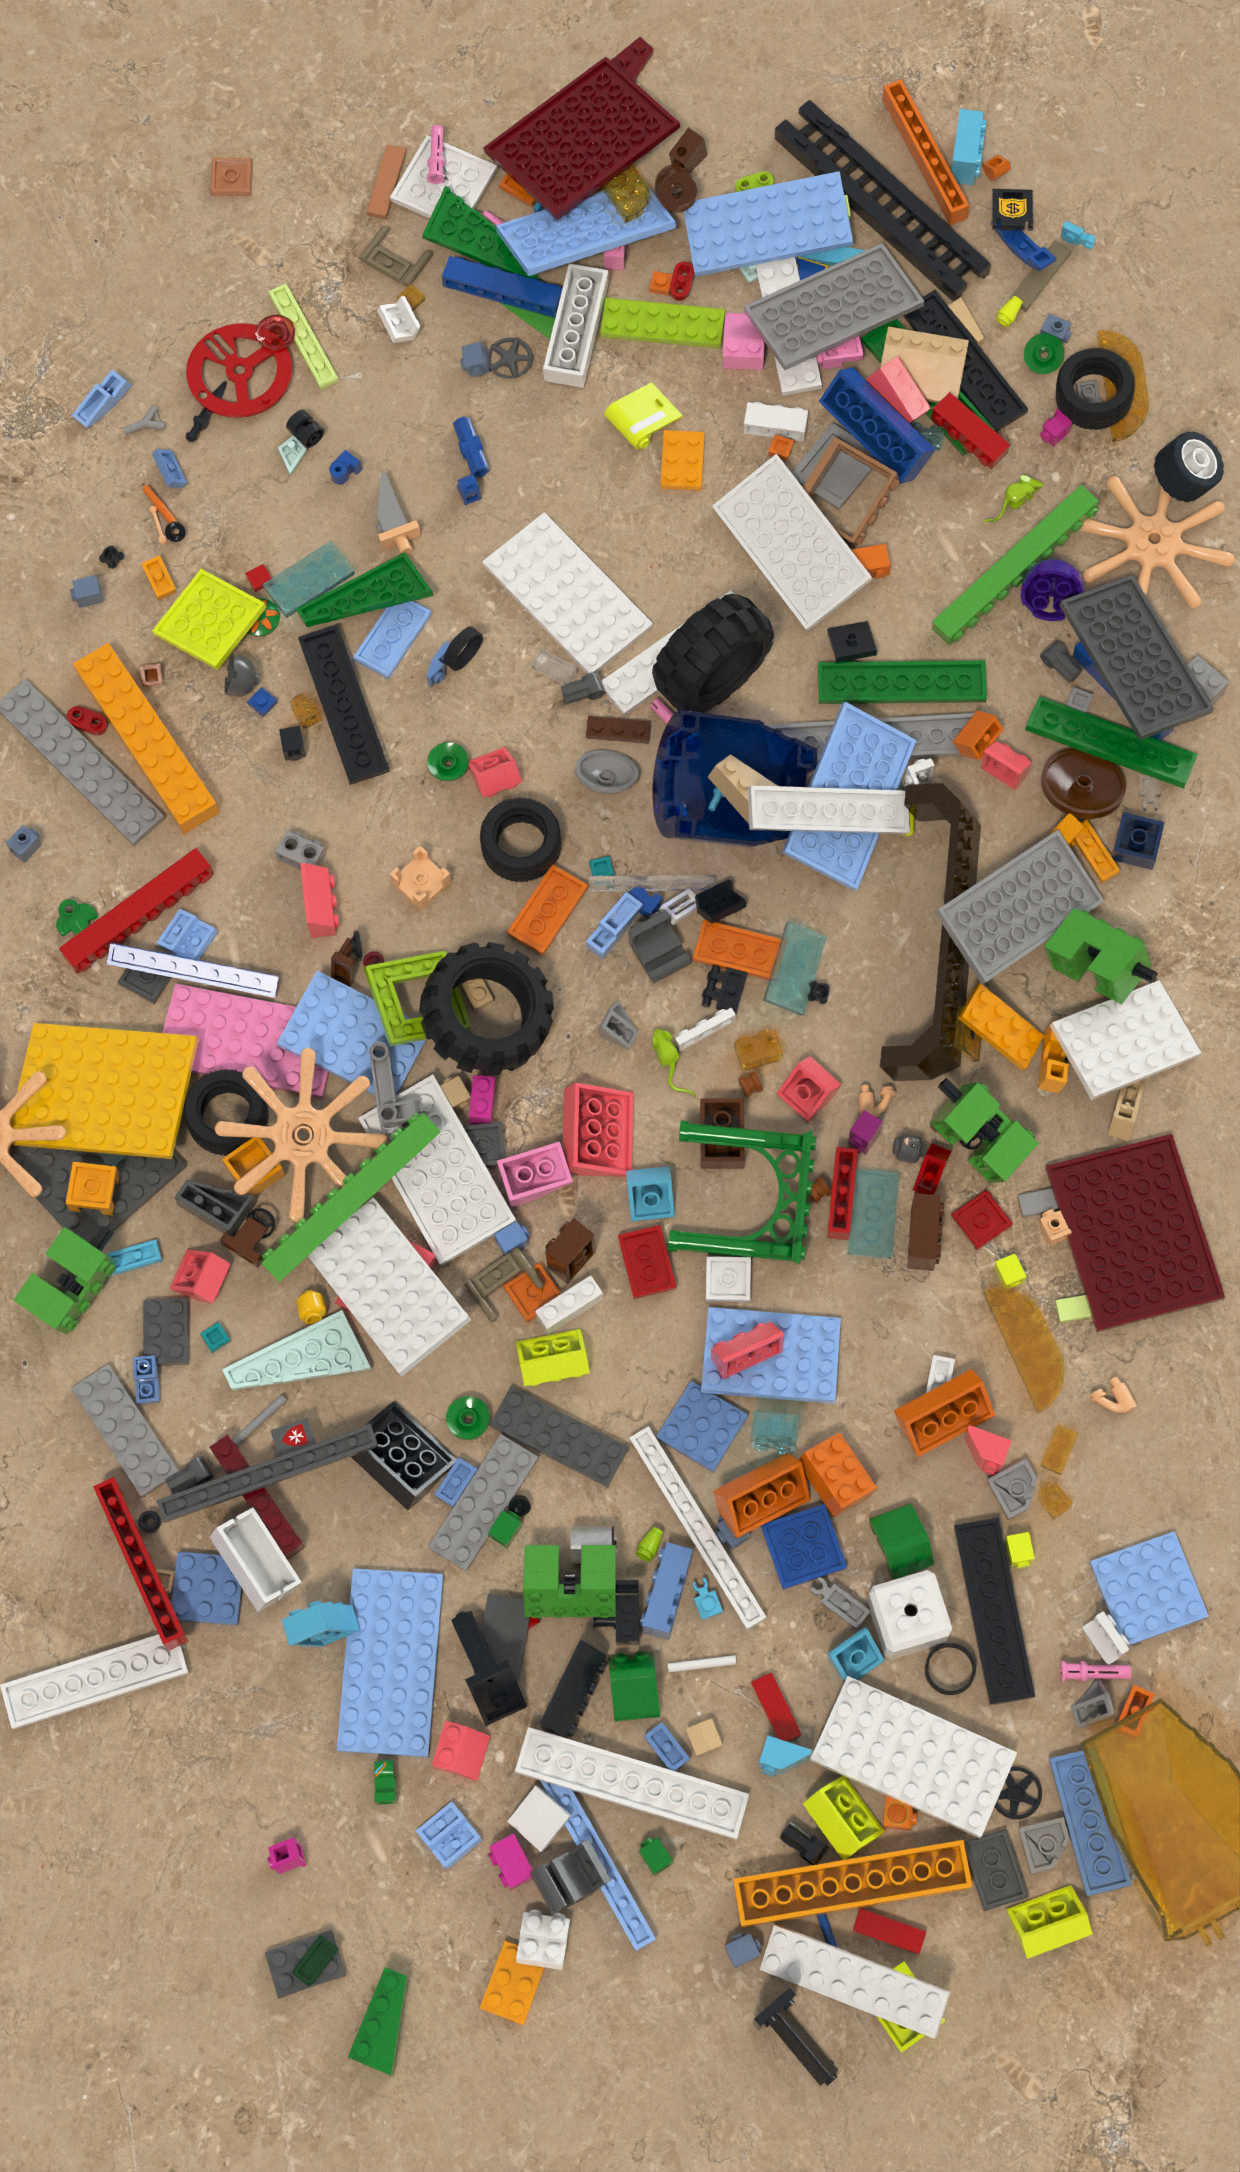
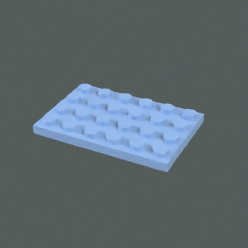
[277,971,427,1096]
[701,1307,841,1404]

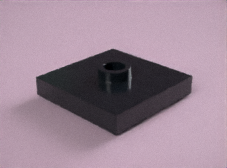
[827,621,877,663]

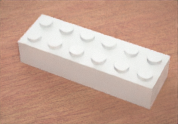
[543,263,609,388]

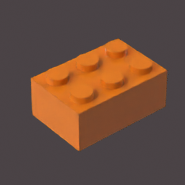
[799,1432,877,1518]

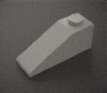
[375,472,407,534]

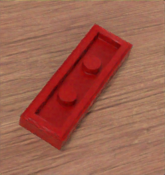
[751,1672,802,1742]
[853,1908,926,1955]

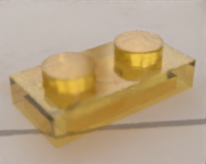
[1040,1425,1079,1475]

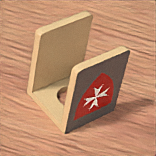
[271,1418,317,1456]

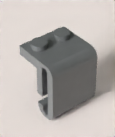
[628,911,691,984]
[529,1839,611,1915]

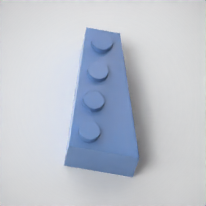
[640,1542,693,1640]

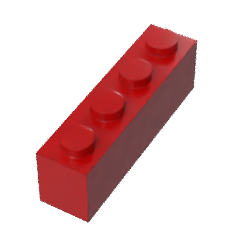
[931,392,1010,470]
[827,1147,858,1240]

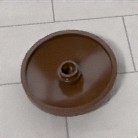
[1041,749,1126,819]

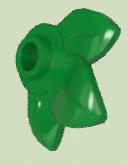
[56,899,98,936]

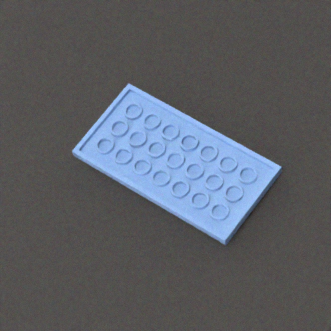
[683,171,853,277]
[496,179,676,276]
[782,702,917,891]
[337,1569,443,1758]

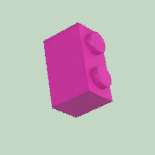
[469,1075,496,1125]
[488,1834,533,1891]

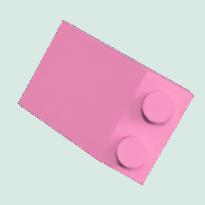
[723,313,764,370]
[497,1142,573,1208]

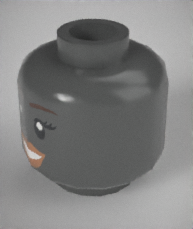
[892,1133,926,1163]

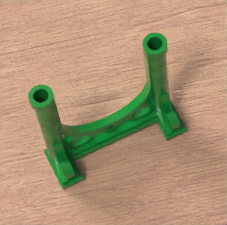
[668,1120,816,1265]

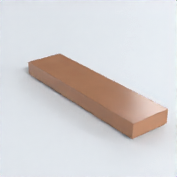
[366,144,406,219]

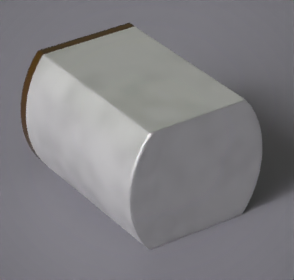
[571,1526,618,1564]

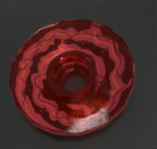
[255,315,296,351]

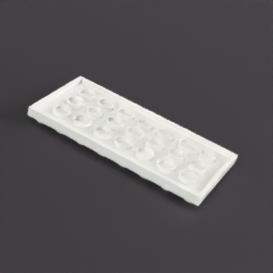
[712,454,873,631]
[482,512,653,674]
[358,1074,517,1266]
[308,1197,471,1376]
[810,1676,1017,1839]

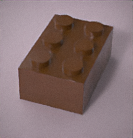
[700,1098,745,1169]
[907,1193,944,1271]
[545,1218,596,1285]

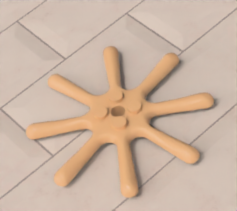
[1079,476,1235,608]
[215,1048,389,1222]
[0,1071,66,1197]

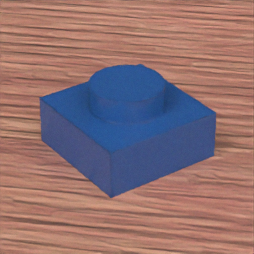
[247,687,277,717]

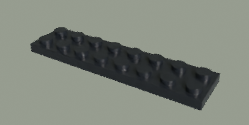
[903,290,1028,432]
[298,625,390,785]
[954,1518,1035,1706]

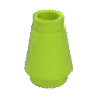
[635,1527,664,1562]

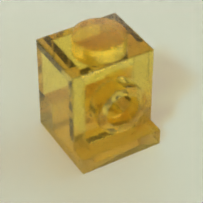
[290,694,322,730]
[1037,1482,1073,1521]

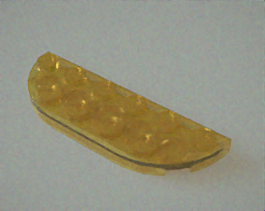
[601,164,649,223]
[1097,330,1149,442]
[983,1288,1065,1413]

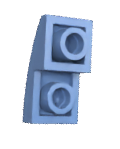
[427,641,450,687]
[133,1355,160,1405]

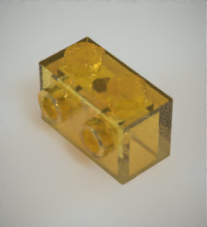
[734,1029,784,1072]

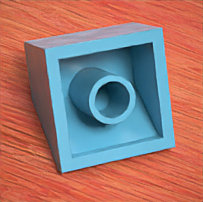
[626,1166,675,1222]
[758,1735,812,1777]

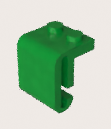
[869,1503,934,1580]
[608,1651,660,1722]

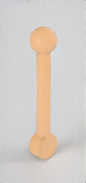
[149,505,167,544]

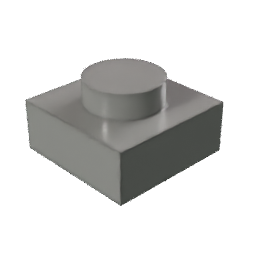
[1066,687,1093,713]

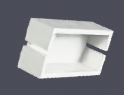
[210,1508,302,1612]

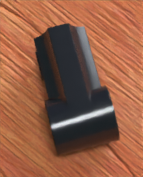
[779,1822,829,1865]

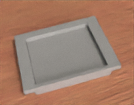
[791,422,878,510]

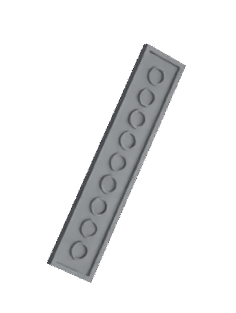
[0,679,165,846]
[767,713,975,767]

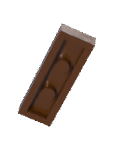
[586,716,651,744]

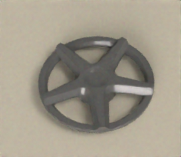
[487,337,532,379]

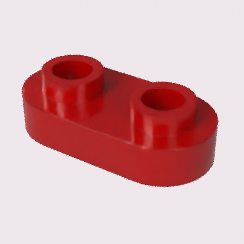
[670,261,694,301]
[67,706,108,736]

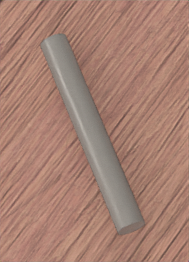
[232,1395,287,1446]

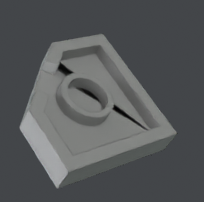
[986,1459,1037,1520]
[1018,1817,1070,1875]

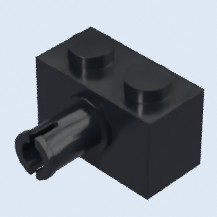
[593,1595,639,1645]

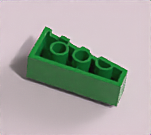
[348,1967,408,2076]

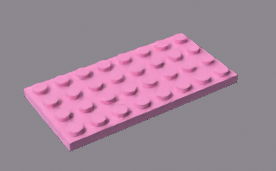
[162,983,329,1099]

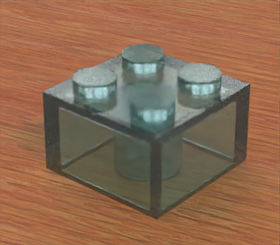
[750,1411,799,1454]

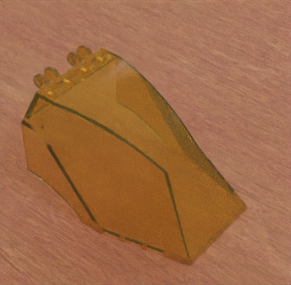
[1081,1698,1240,1947]

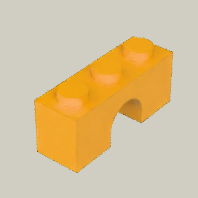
[1038,1021,1069,1094]

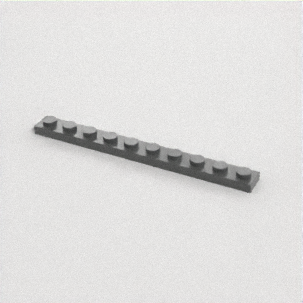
[156,1424,379,1523]

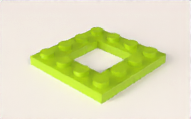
[364,951,471,1047]

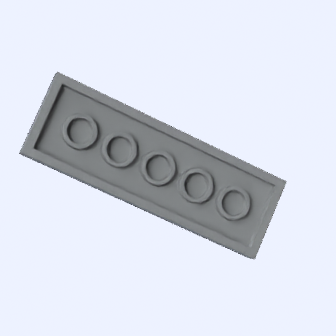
[71,1364,178,1498]
[428,1434,539,1572]

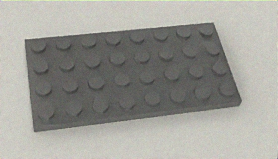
[1059,575,1214,741]

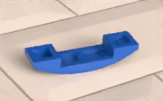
[991,221,1056,271]

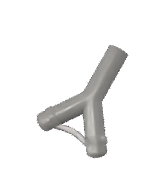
[123,405,166,435]

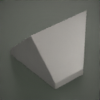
[599,1001,639,1050]
[1071,1679,1115,1729]

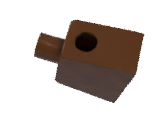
[669,127,708,173]

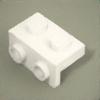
[377,296,420,343]
[903,758,934,790]
[1082,1612,1129,1665]

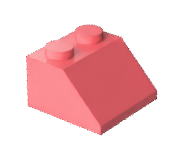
[981,741,1032,790]
[468,747,522,797]
[776,1056,842,1122]
[169,1249,230,1303]
[964,1425,1012,1476]
[432,1721,491,1781]

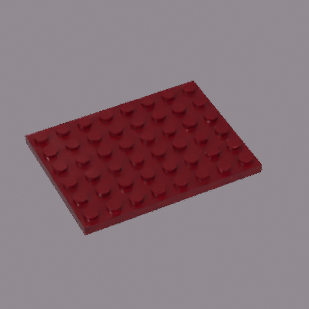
[483,56,681,220]
[1045,1134,1225,1332]

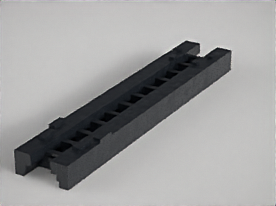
[775,99,991,302]

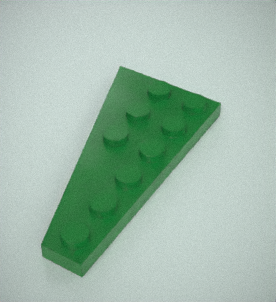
[422,185,538,279]
[296,552,434,627]

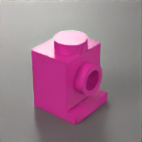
[1040,409,1072,447]
[267,1837,307,1874]

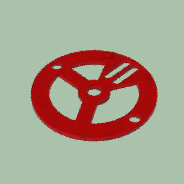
[186,323,292,418]

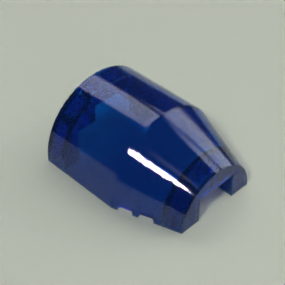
[652,710,817,848]

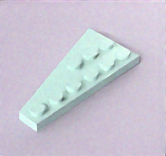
[222,1310,372,1391]

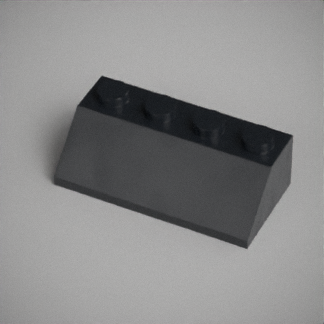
[540,1639,608,1739]

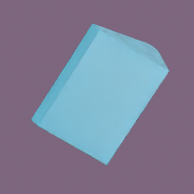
[827,1627,885,1683]

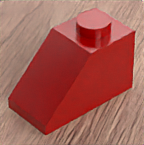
[913,1143,952,1195]

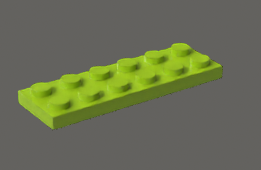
[600,298,725,349]

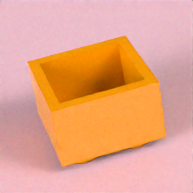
[222,1138,285,1197]

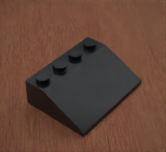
[351,1401,457,1510]

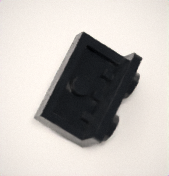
[695,879,747,924]

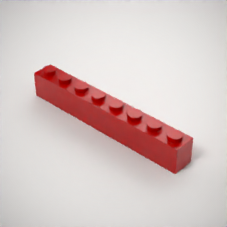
[59,848,214,974]
[93,1477,189,1651]

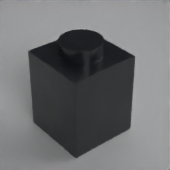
[279,726,306,761]

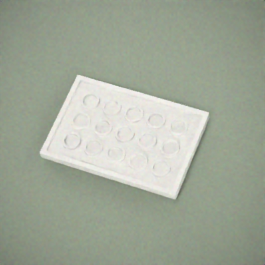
[1050,980,1201,1100]

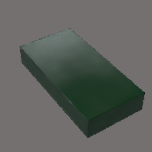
[292,1935,340,1988]

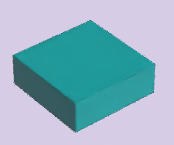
[589,856,615,883]
[200,1322,231,1353]

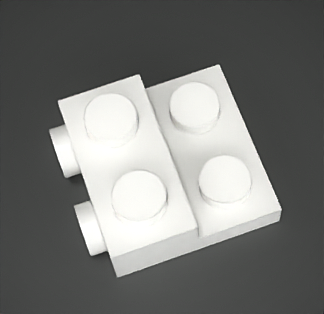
[516,1910,570,1970]

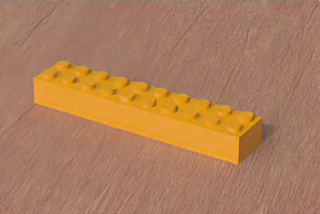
[73,643,219,834]
[733,1840,972,1928]

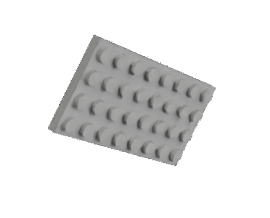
[743,243,925,370]
[934,830,1104,984]

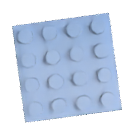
[1089,1531,1209,1646]

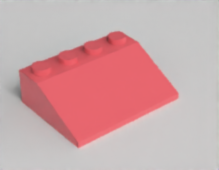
[562,1082,634,1177]

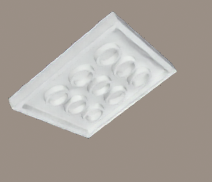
[390,135,498,218]

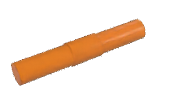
[142,485,178,529]

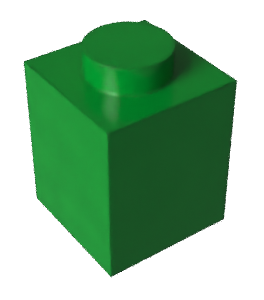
[488,1510,522,1549]
[638,1837,673,1876]

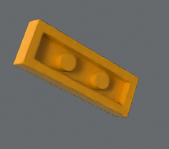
[1074,819,1120,884]

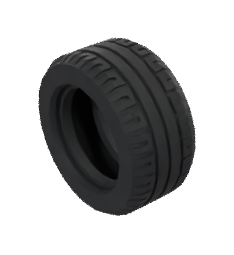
[1055,348,1135,430]
[480,797,561,882]
[183,1069,269,1156]

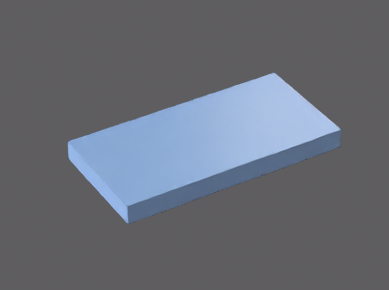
[353,601,432,680]

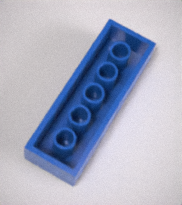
[818,367,935,484]

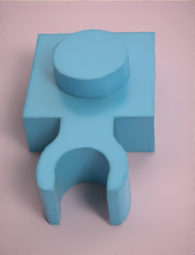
[1060,221,1096,249]
[693,1578,723,1621]

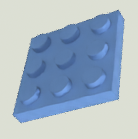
[656,1381,748,1473]
[172,1552,242,1626]

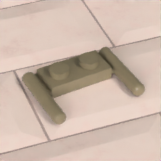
[359,226,432,287]
[464,1247,544,1322]

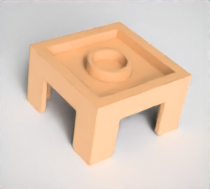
[390,846,451,911]

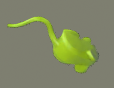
[983,474,1044,523]
[652,1028,696,1097]

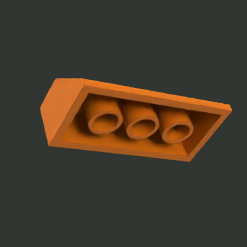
[894,1369,996,1457]
[713,1453,811,1538]

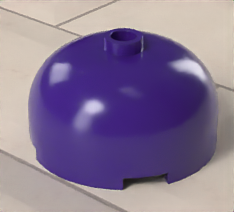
[1021,559,1084,621]

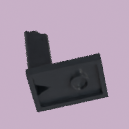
[451,1611,527,1726]
[753,1988,838,2086]

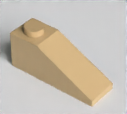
[1108,1079,1145,1141]

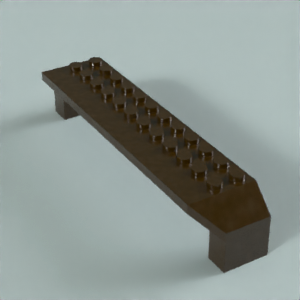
[880,783,981,1081]

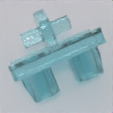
[911,422,944,451]

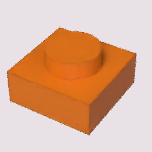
[649,271,673,296]
[768,434,794,461]

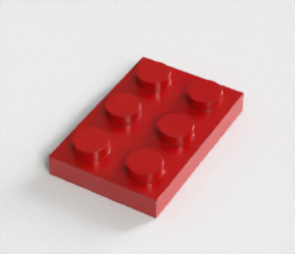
[618,1225,676,1299]

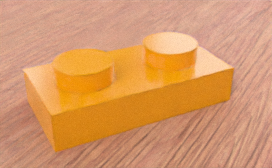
[141,555,177,600]

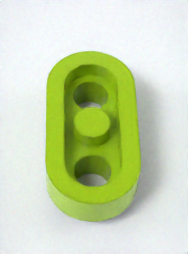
[735,171,774,192]

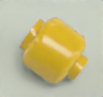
[296,1290,326,1325]

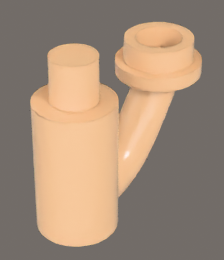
[858,1085,896,1117]
[1090,1376,1137,1414]

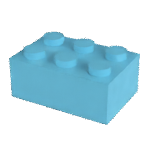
[951,109,987,185]
[282,1601,360,1647]

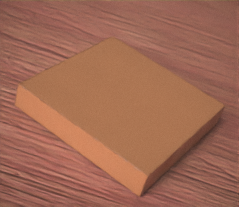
[210,158,252,196]

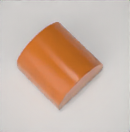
[982,154,1011,181]

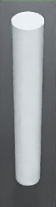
[667,1655,736,1673]

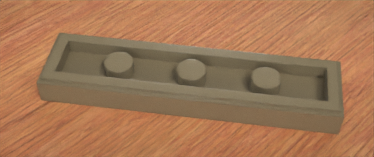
[1009,240,1071,312]

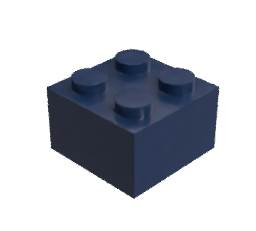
[1112,812,1165,870]

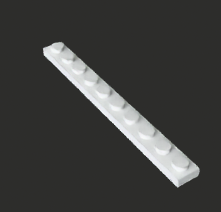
[629,1426,766,1630]

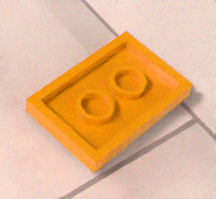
[660,430,705,491]
[480,1941,545,2025]

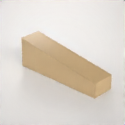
[948,297,984,347]

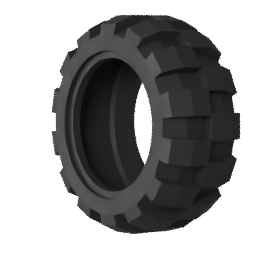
[652,594,774,715]
[419,942,554,1076]

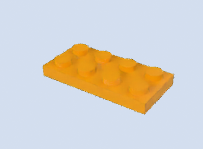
[958,983,1044,1070]

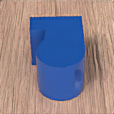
[329,450,362,485]
[457,474,481,505]
[629,887,663,919]

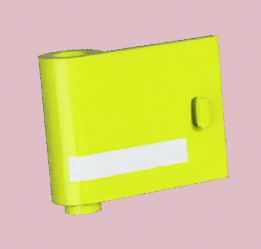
[604,382,683,450]

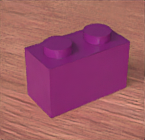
[848,1110,883,1155]

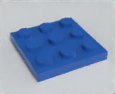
[761,1504,847,1590]

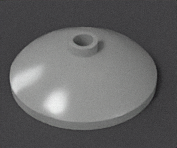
[575,750,638,794]

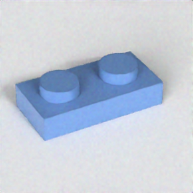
[152,449,187,488]
[434,1457,478,1507]
[644,1722,690,1771]

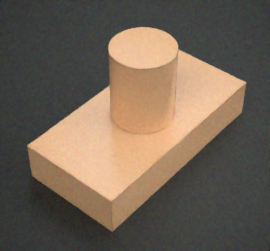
[378,520,421,555]

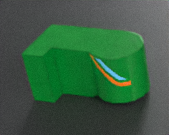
[374,1760,397,1805]

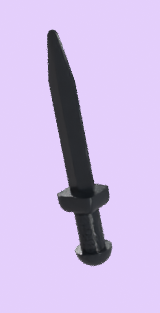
[185,381,227,442]

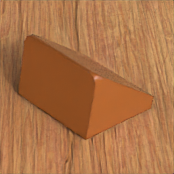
[140,662,164,687]

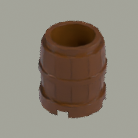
[655,165,698,212]

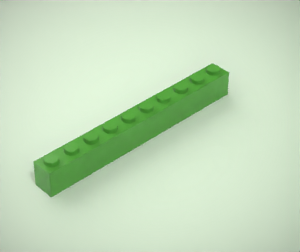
[932,485,1099,646]
[261,1112,441,1282]

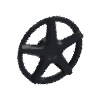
[994,1767,1042,1820]

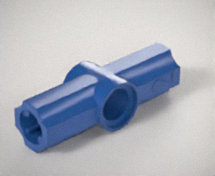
[453,416,489,478]

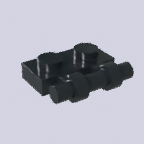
[701,965,748,1014]

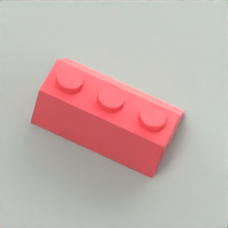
[865,356,932,424]
[300,863,340,938]
[711,1322,784,1380]

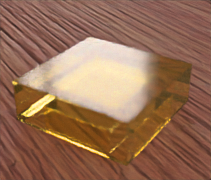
[397,284,426,312]

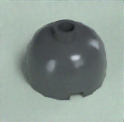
[224,654,259,697]

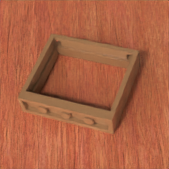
[803,436,899,548]

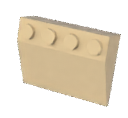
[880,327,969,403]

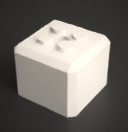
[867,1570,952,1660]

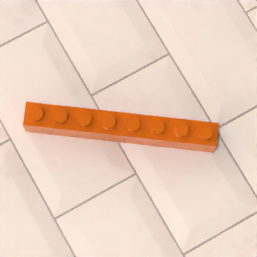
[882,79,970,225]

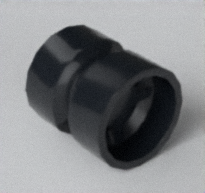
[286,409,325,448]

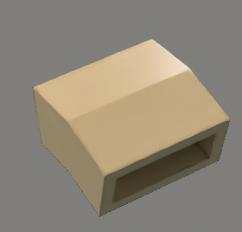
[686,1718,723,1757]

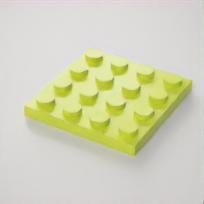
[152,569,267,670]

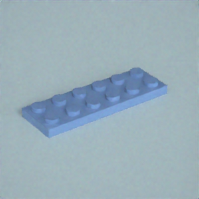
[1049,1748,1132,1897]

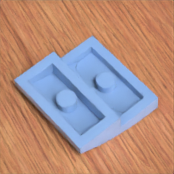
[156,909,218,960]
[416,1801,483,1870]

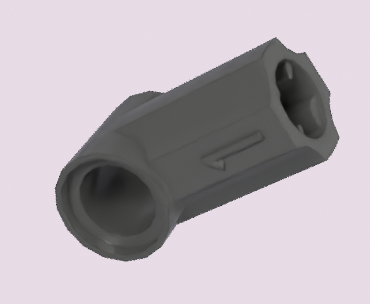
[1040,641,1083,683]
[561,672,605,705]
[165,1456,214,1494]

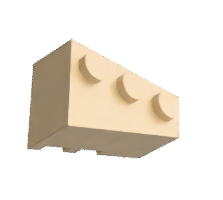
[708,755,777,824]

